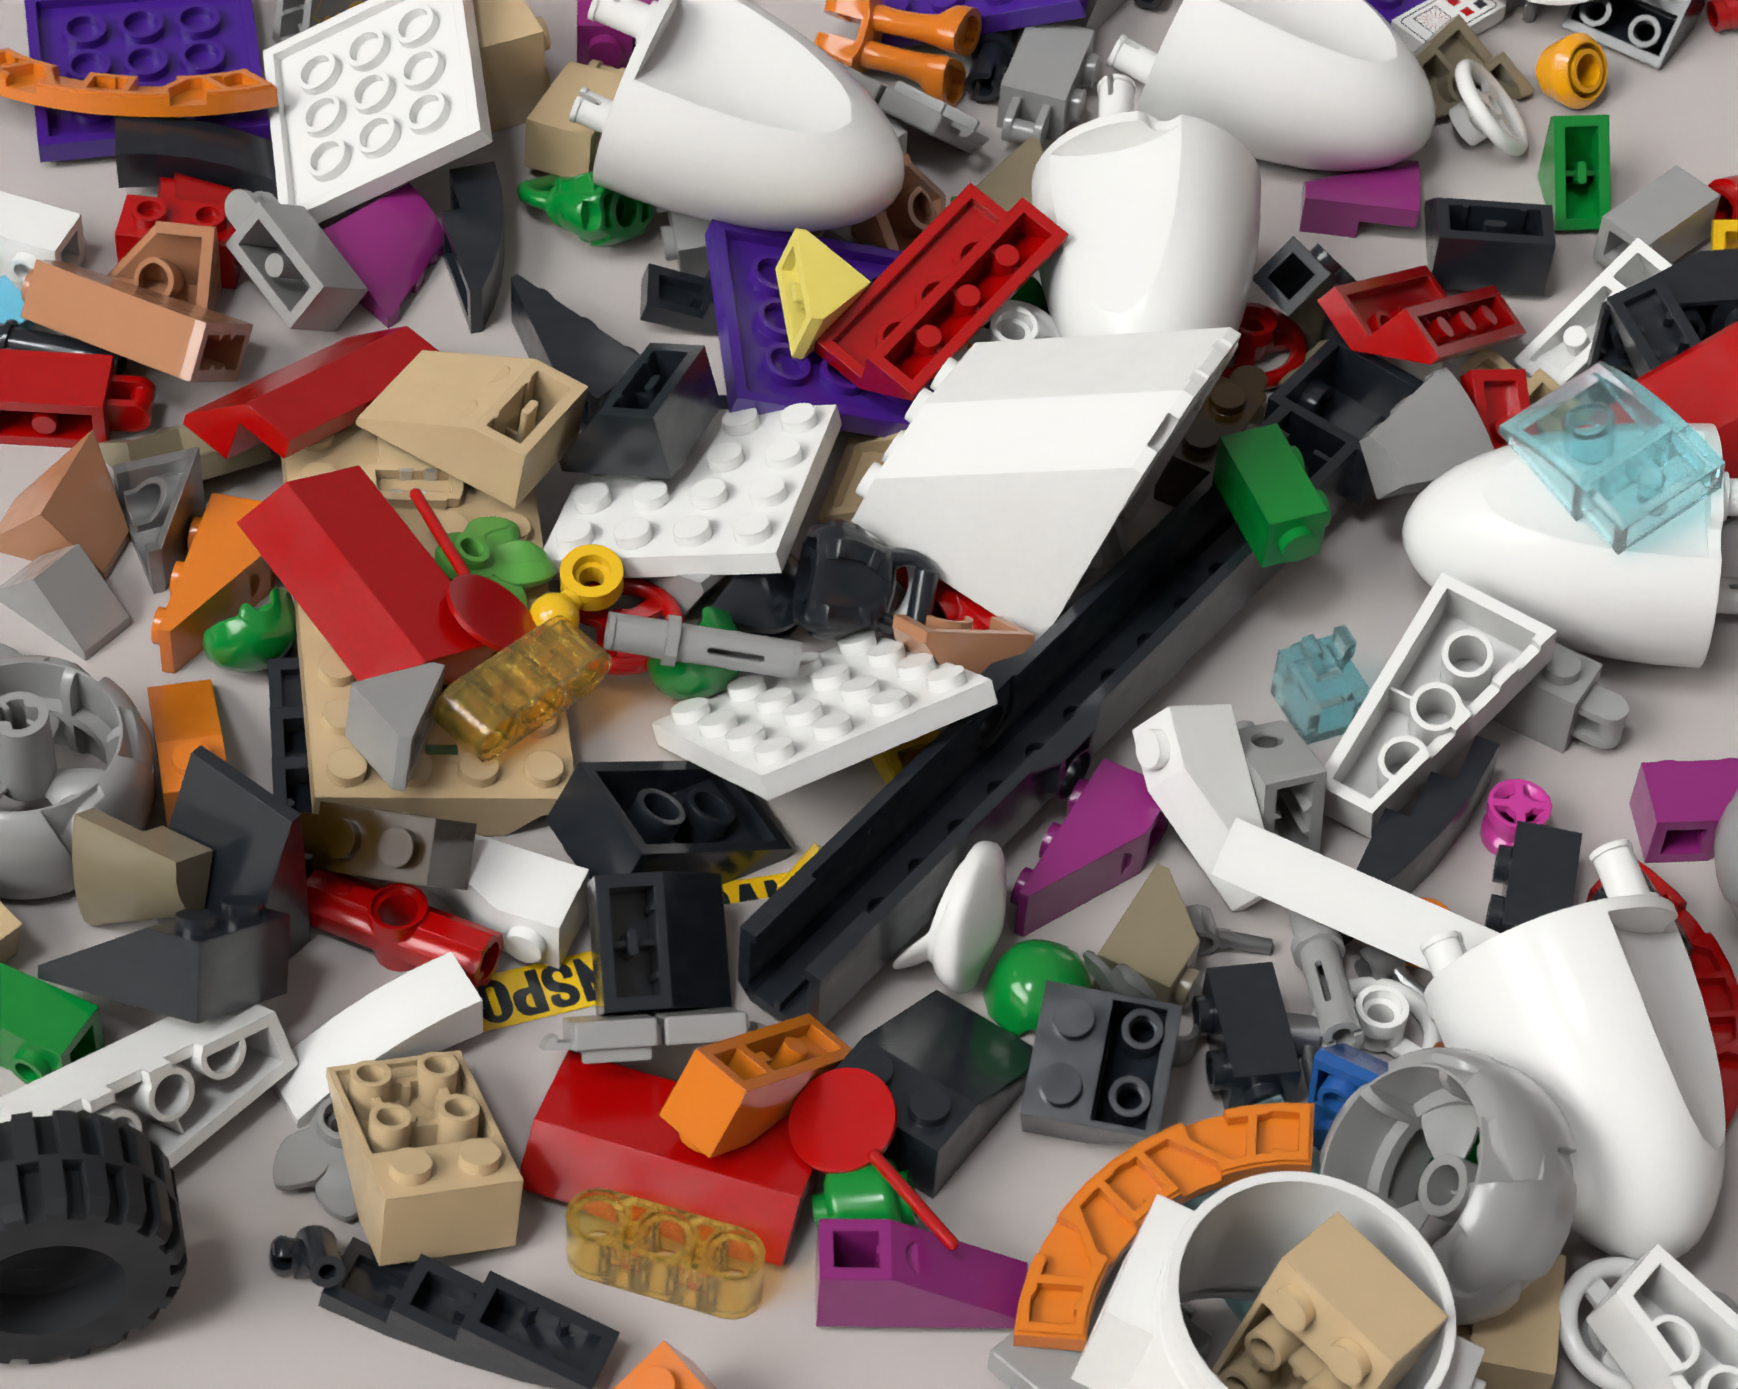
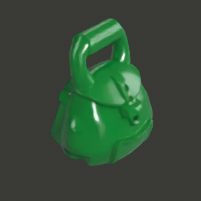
[517,171,654,247]

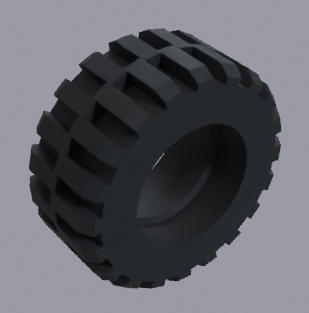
[0,1110,188,1364]

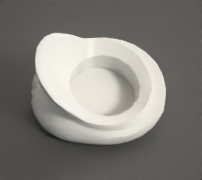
[892,841,1007,994]

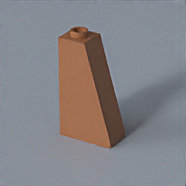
[21,259,253,382]

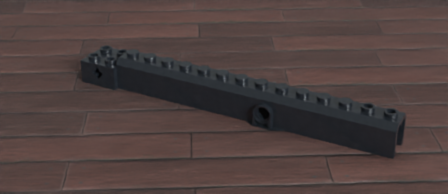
[738,333,1424,1025]

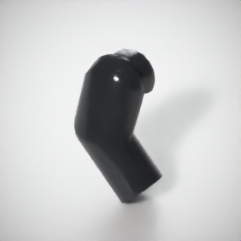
[269,1225,345,1288]

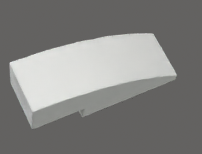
[273,952,483,1128]

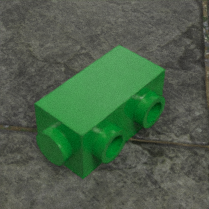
[1213,423,1331,568]
[0,962,105,1084]

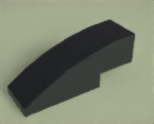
[115,116,278,199]
[441,161,505,334]

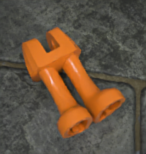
[814,0,982,108]

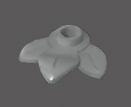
[273,1096,358,1221]

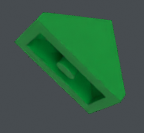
[1537,115,1611,231]

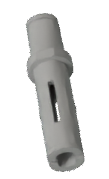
[603,611,802,680]
[1286,908,1365,1049]

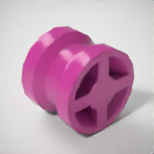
[1479,779,1552,856]

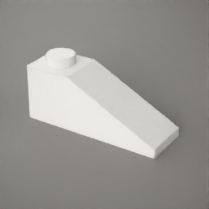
[1513,238,1672,392]
[1132,704,1264,912]
[403,812,589,969]

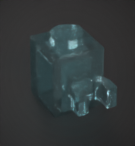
[1270,625,1369,745]

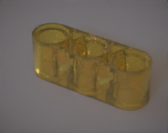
[432,615,612,762]
[566,1188,766,1320]

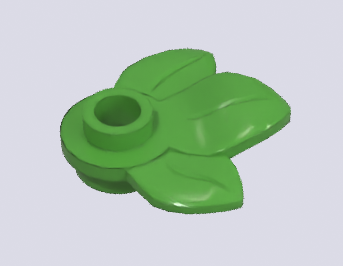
[435,516,557,609]

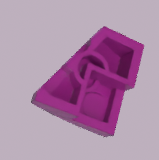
[1299,160,1420,238]
[323,183,442,328]

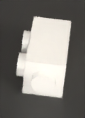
[0,191,86,285]

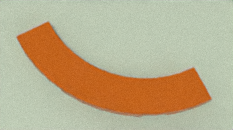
[0,48,277,117]
[1013,1103,1314,1351]

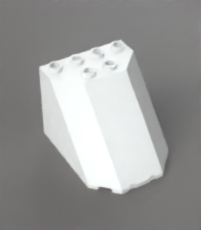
[852,327,1241,641]

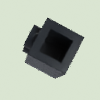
[1253,236,1357,343]
[1484,820,1583,933]
[1192,962,1301,1110]

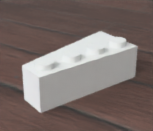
[1323,572,1557,839]
[0,1004,298,1168]
[1585,1243,1738,1389]

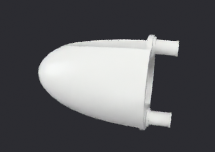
[569,0,905,232]
[1106,0,1436,172]
[1032,74,1261,337]
[1402,423,1738,668]
[1420,839,1726,1260]

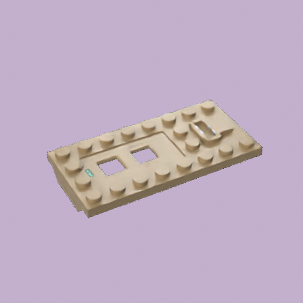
[281,423,574,836]

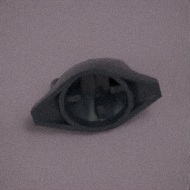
[697,554,799,639]

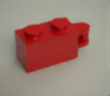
[0,349,156,448]

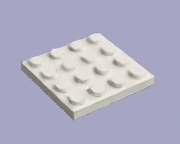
[263,0,492,224]
[543,403,842,580]
[651,629,998,800]

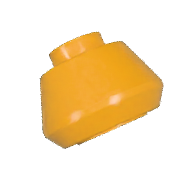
[1536,33,1608,109]

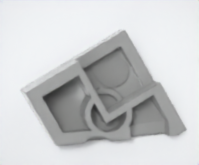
[1359,367,1494,500]

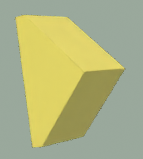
[775,228,871,359]

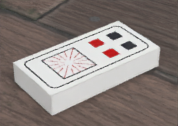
[1391,0,1506,52]

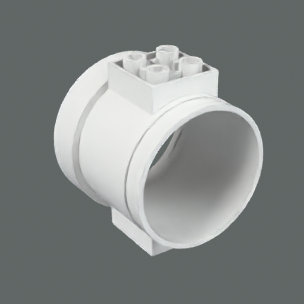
[1071,1171,1486,1389]

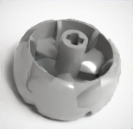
[0,655,156,900]
[1320,1047,1577,1326]

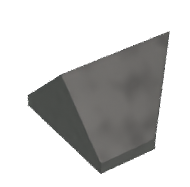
[113,446,205,594]

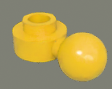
[529,544,624,643]

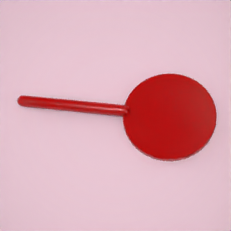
[409,488,538,655]
[788,1067,959,1251]

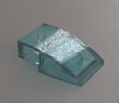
[1498,361,1725,555]

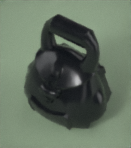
[792,519,940,641]

